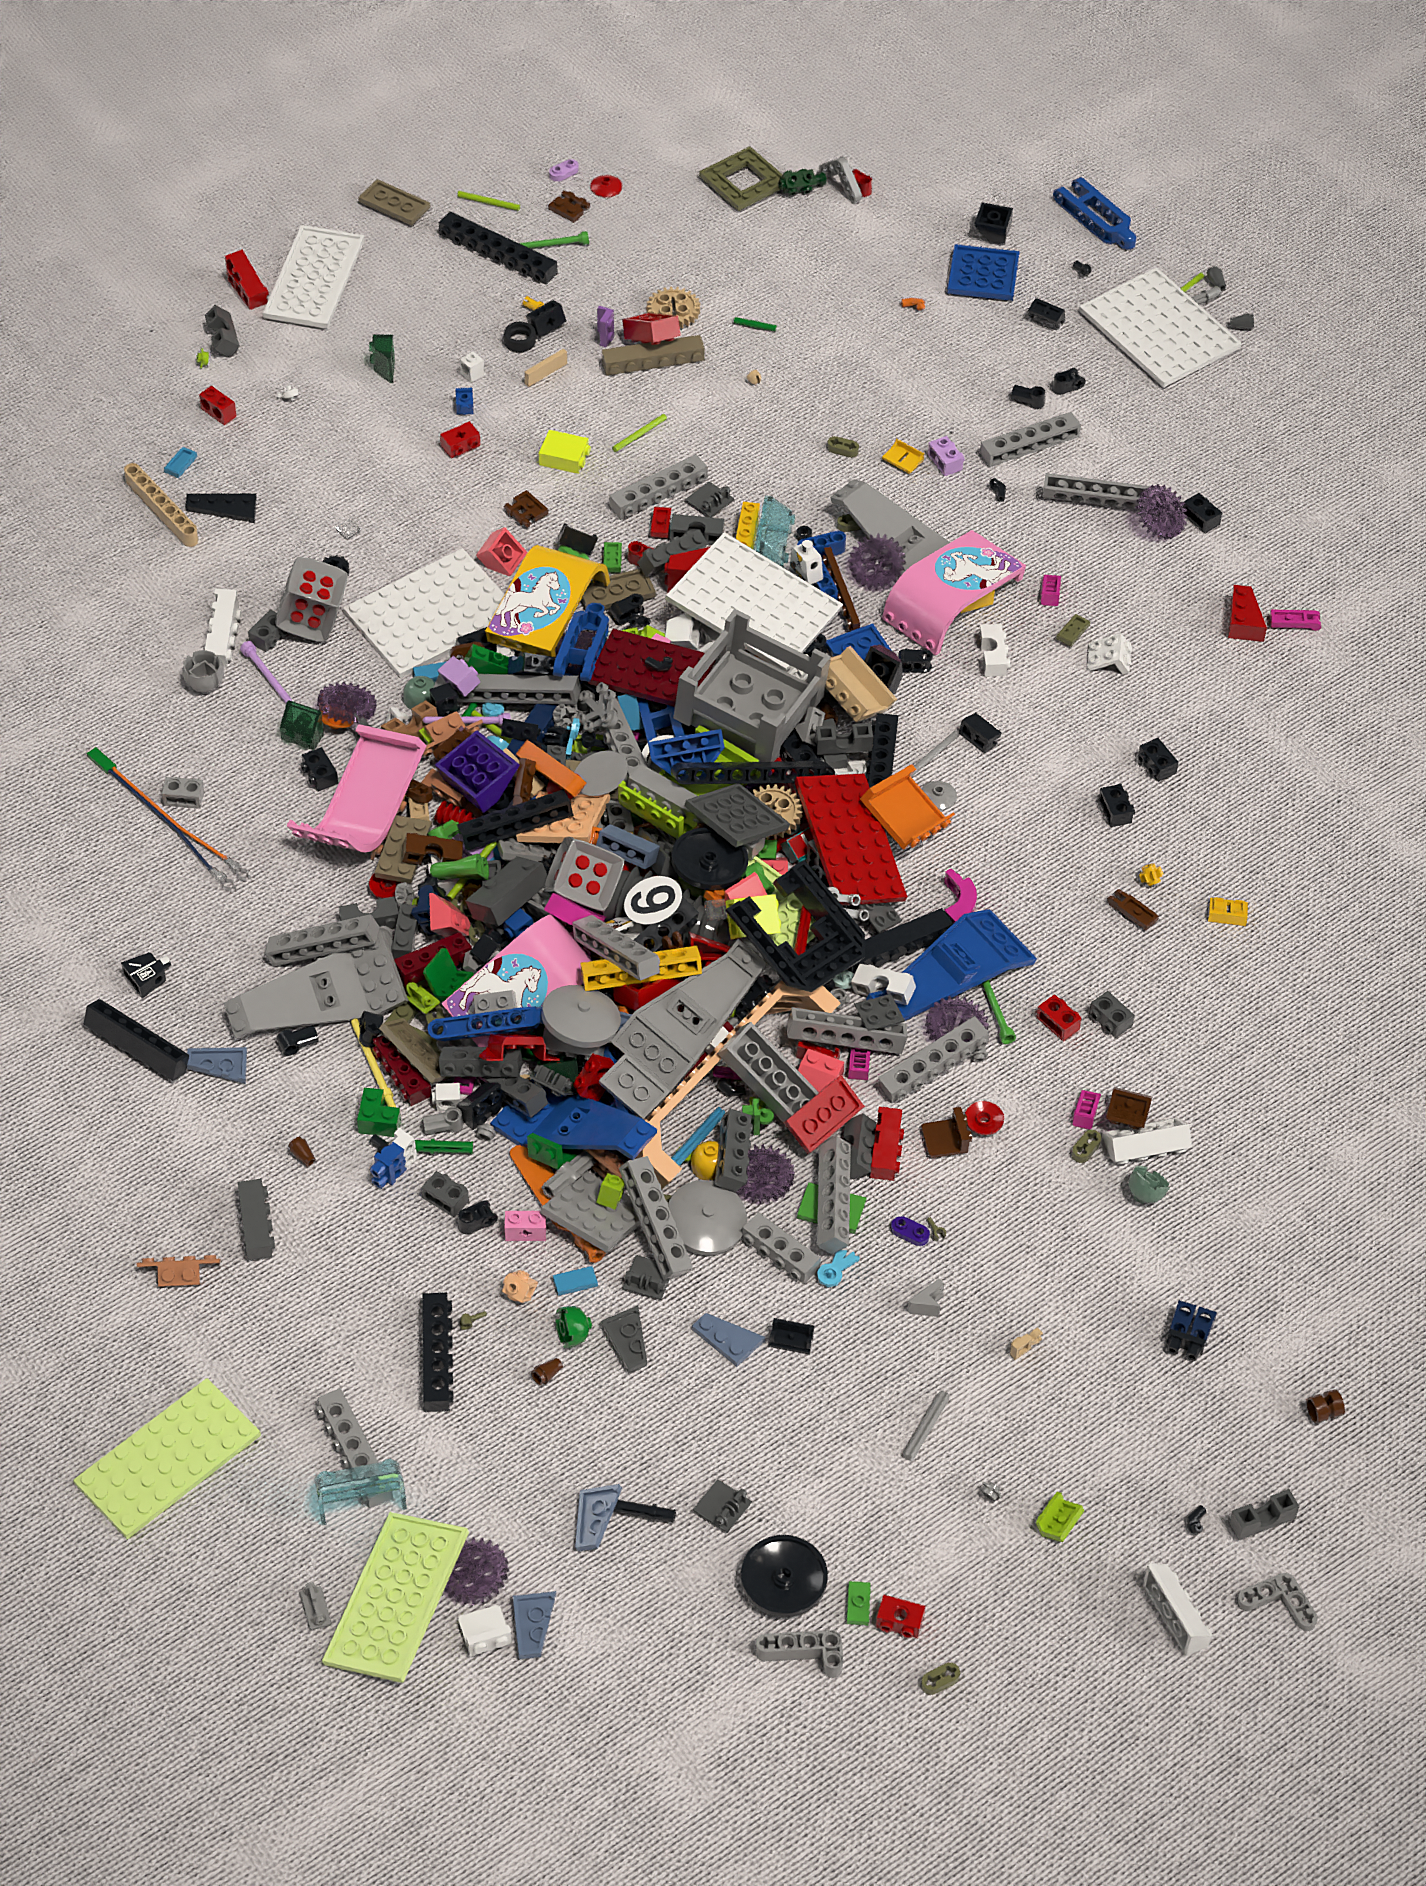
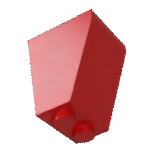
[665,547,710,593]

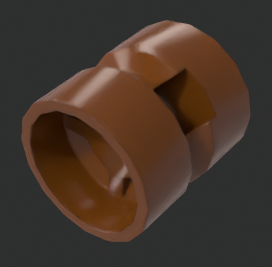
[1306,1389,1345,1423]

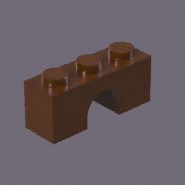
[402,833,463,865]

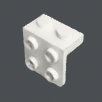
[1087,633,1132,674]
[458,1605,512,1657]

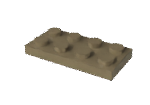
[358,179,430,226]
[582,568,656,610]
[374,815,432,884]
[379,1018,452,1084]

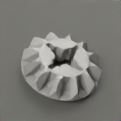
[553,703,580,731]
[395,882,417,907]

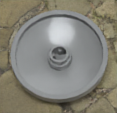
[541,985,621,1048]
[668,1180,747,1256]

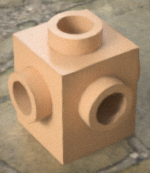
[502,1270,538,1303]

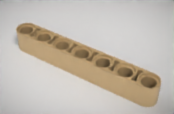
[124,463,199,547]

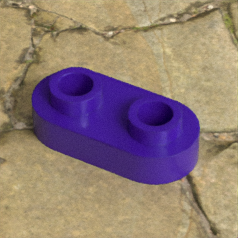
[891,1216,930,1246]

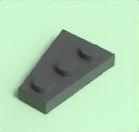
[601,1305,647,1373]

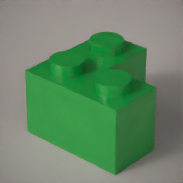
[357,1087,401,1137]

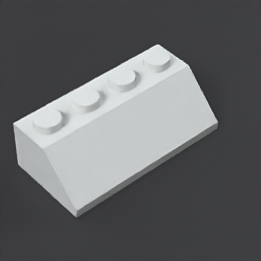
[1101,1117,1192,1164]
[1143,1563,1212,1657]

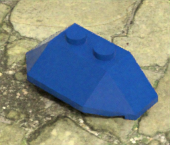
[648,729,725,776]

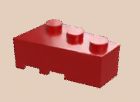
[225,249,269,310]
[1228,585,1267,642]
[688,932,731,969]
[613,977,683,1011]
[870,1106,904,1181]

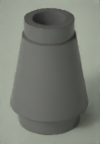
[1207,266,1226,291]
[1230,313,1254,330]

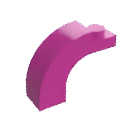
[944,868,977,924]
[544,893,606,926]

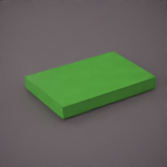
[797,1182,867,1234]

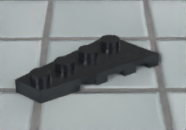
[185,493,257,523]

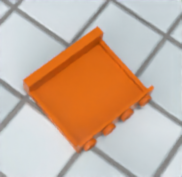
[860,764,955,850]

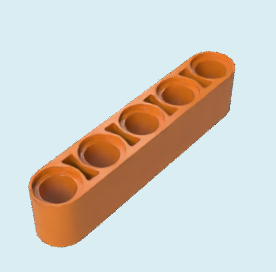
[515,740,587,798]

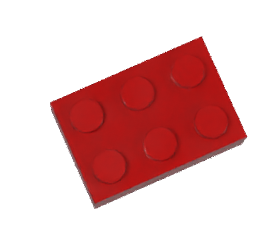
[622,313,681,345]

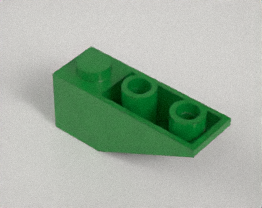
[464,644,509,675]

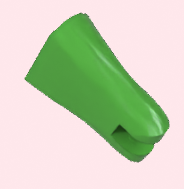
[430,853,489,880]

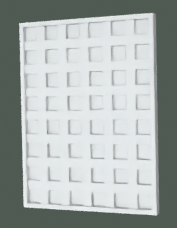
[1079,267,1242,388]
[665,532,843,672]
[343,548,505,678]

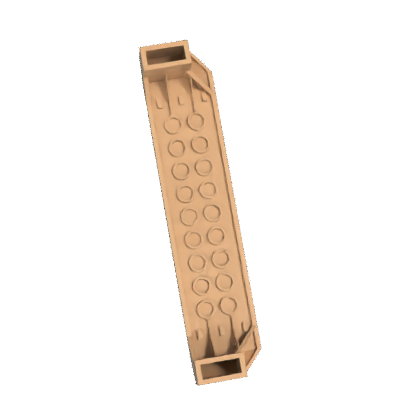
[626,980,840,1190]

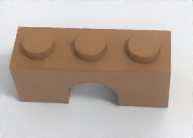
[381,701,438,737]

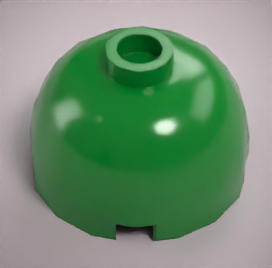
[556,1306,592,1348]

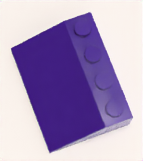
[435,730,520,813]

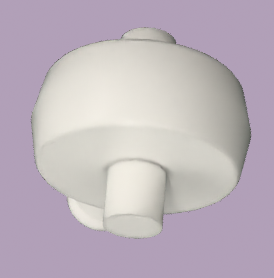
[277,385,298,401]

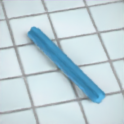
[671,1107,725,1166]

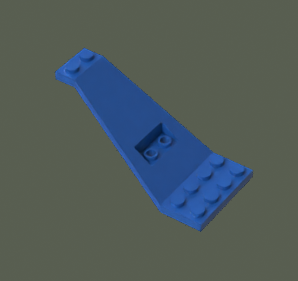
[866,909,1037,1021]
[490,1074,657,1160]

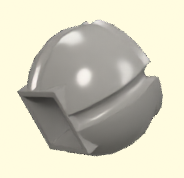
[182,650,224,695]

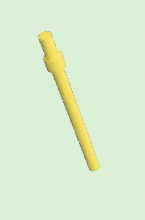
[351,1019,396,1107]

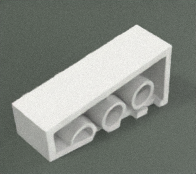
[205,588,242,668]

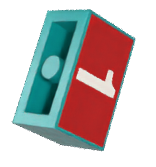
[780,827,813,864]

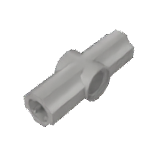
[542,1150,595,1198]

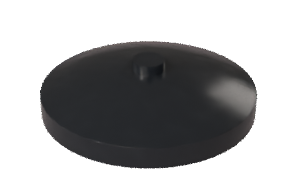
[671,827,749,890]
[741,1535,828,1617]

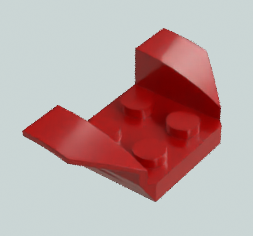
[479,1034,560,1061]

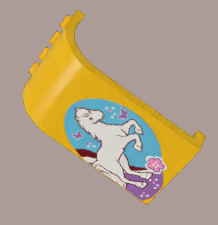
[485,545,610,657]

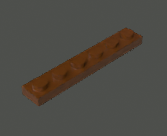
[821,547,860,631]

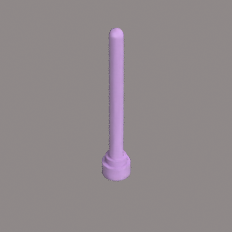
[240,641,292,705]
[423,713,511,727]

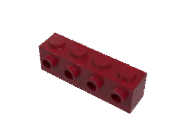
[394,932,472,988]
[372,1035,432,1106]

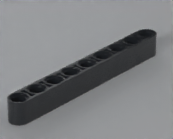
[671,761,835,784]

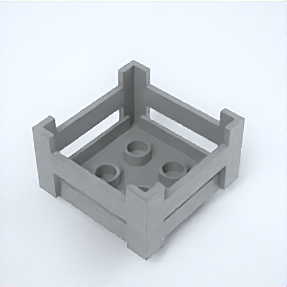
[674,609,831,762]

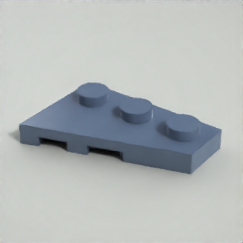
[187,1047,247,1084]
[692,1313,765,1367]
[575,1484,622,1551]
[513,1591,556,1659]

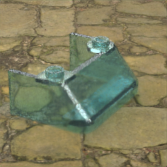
[756,495,796,568]
[314,1459,407,1526]

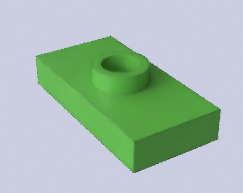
[604,542,622,572]
[847,1581,871,1626]

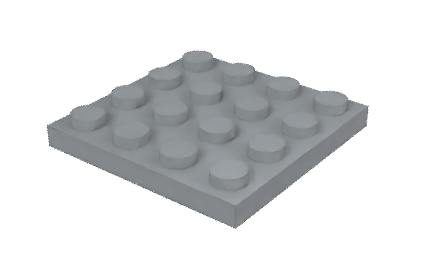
[540,1172,641,1253]

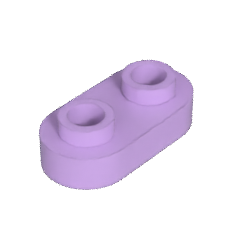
[549,159,579,181]

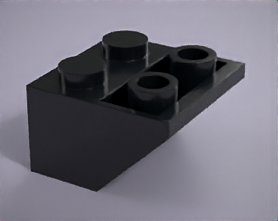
[456,1082,502,1130]

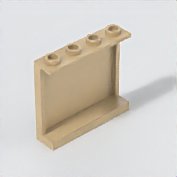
[825,646,898,722]

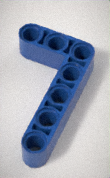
[797,531,846,601]

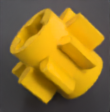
[1139,863,1163,886]

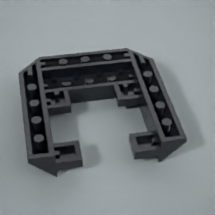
[725,860,865,992]

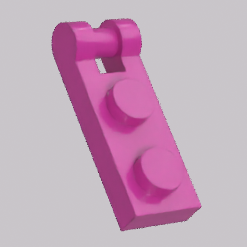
[1270,609,1321,631]

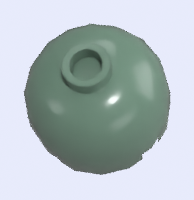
[403,676,435,709]
[1129,1165,1170,1204]

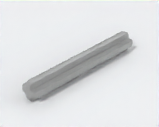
[904,1391,950,1461]

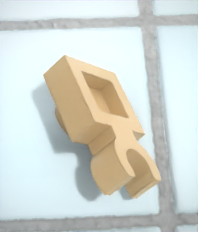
[1010,1327,1043,1360]

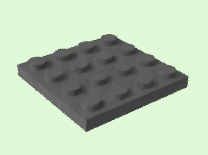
[684,784,790,847]

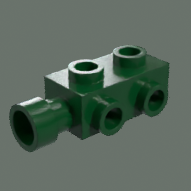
[778,169,827,196]

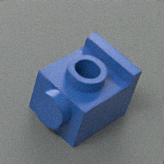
[455,387,474,415]

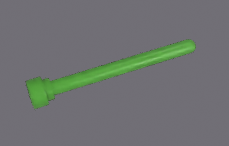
[519,231,589,248]
[982,980,1016,1044]

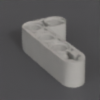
[755,1630,843,1678]

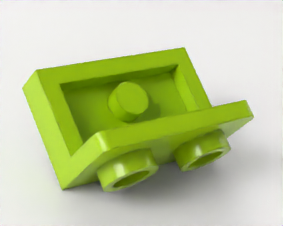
[1036,1492,1084,1543]

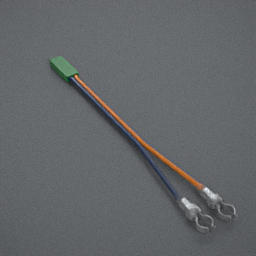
[86,747,251,892]

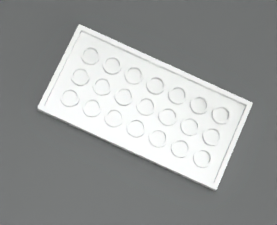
[263,225,365,329]

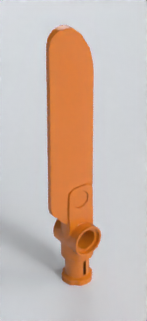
[509,1145,605,1263]

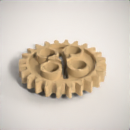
[647,286,700,328]
[753,784,802,840]

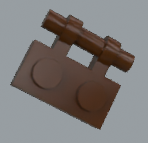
[548,190,591,223]
[504,490,549,528]

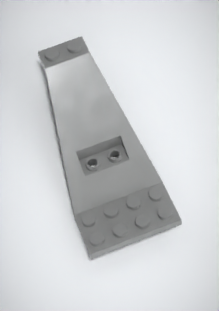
[830,479,951,577]
[224,930,408,1039]
[610,939,769,1093]

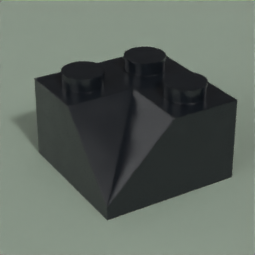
[974,202,1013,244]
[864,645,903,694]

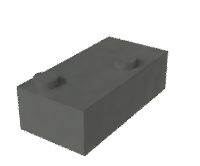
[465,856,548,926]

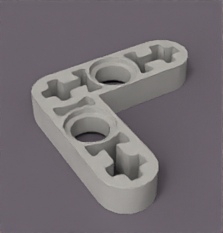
[819,157,862,203]
[1237,1573,1318,1631]

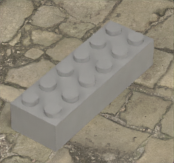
[717,1022,819,1122]

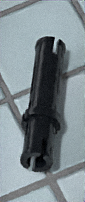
[613,1499,676,1523]

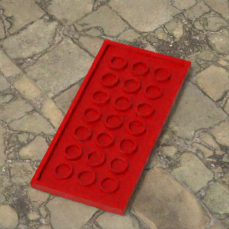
[794,773,908,906]

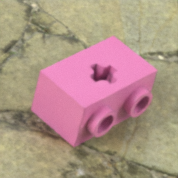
[505,1211,546,1241]

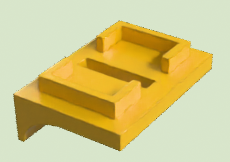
[882,438,924,474]
[1208,897,1248,926]

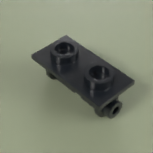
[501,718,541,742]
[739,976,775,1011]

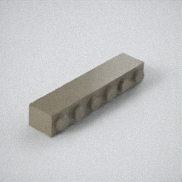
[602,335,705,376]

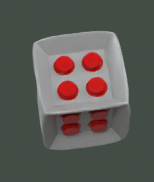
[276,557,348,642]
[544,836,625,913]

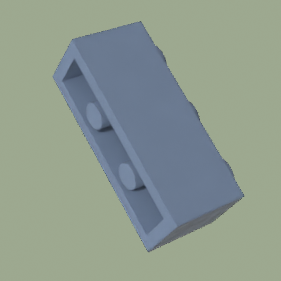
[596,824,660,869]

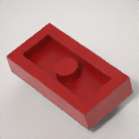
[651,507,671,538]

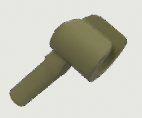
[927,1217,946,1241]
[460,1311,487,1330]

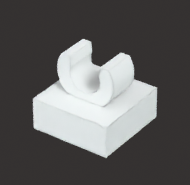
[385,707,409,724]

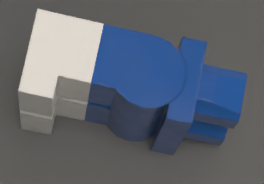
[370,1128,417,1189]

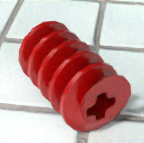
[434,801,476,824]

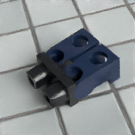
[508,653,555,675]
[412,876,450,936]
[1166,1300,1217,1361]

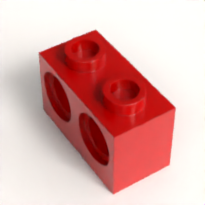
[199,385,237,425]
[1036,994,1082,1042]
[573,1053,614,1101]

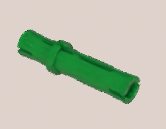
[415,1138,473,1154]

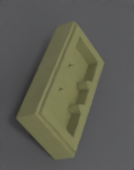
[1056,614,1091,647]

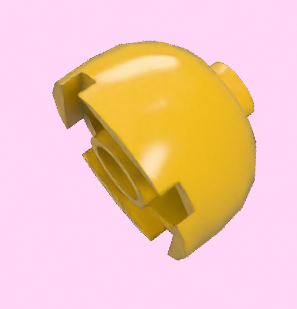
[690,1141,719,1180]

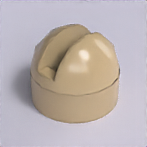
[747,369,762,385]

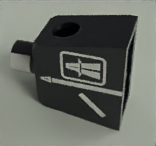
[121,952,171,998]

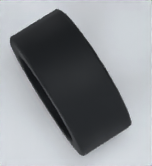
[504,321,536,353]

